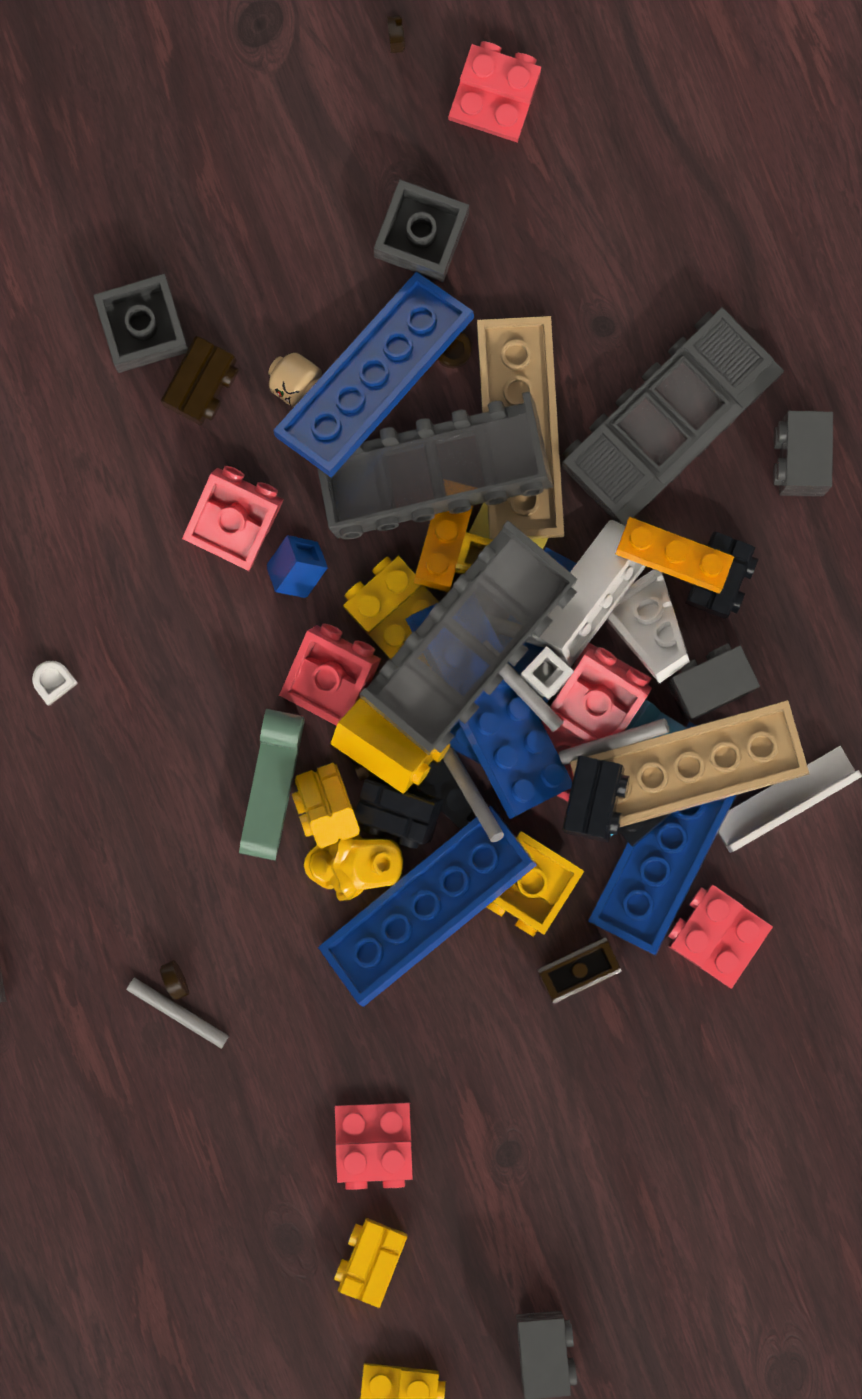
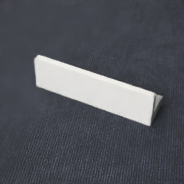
[530,520,646,668]
[718,746,862,853]

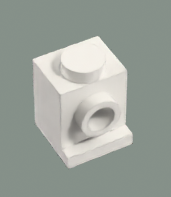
[521,646,574,700]

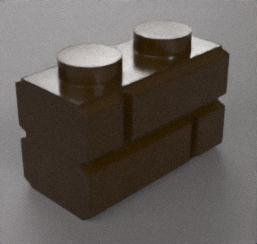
[161,336,239,426]
[536,937,622,1004]

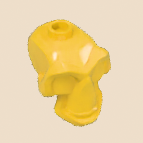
[304,835,403,901]

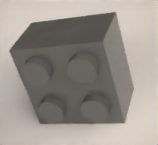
[374,180,469,282]
[93,274,188,373]
[773,411,833,496]
[667,643,760,723]
[516,1311,577,1399]

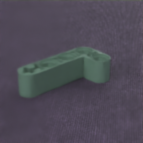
[239,708,305,861]

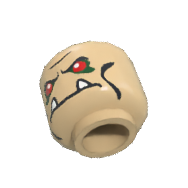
[268,352,322,407]

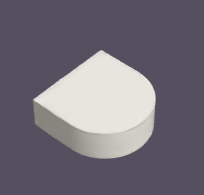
[32,661,78,706]

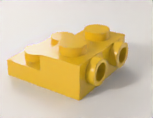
[343,556,439,660]
[486,831,584,937]
[360,1363,446,1399]

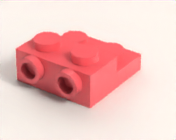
[448,41,542,143]
[182,466,284,571]
[279,624,381,726]
[550,647,652,742]
[668,884,773,989]
[335,1102,413,1190]

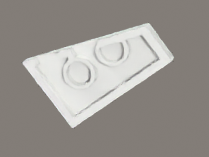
[606,569,690,683]

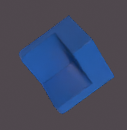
[267,535,328,598]

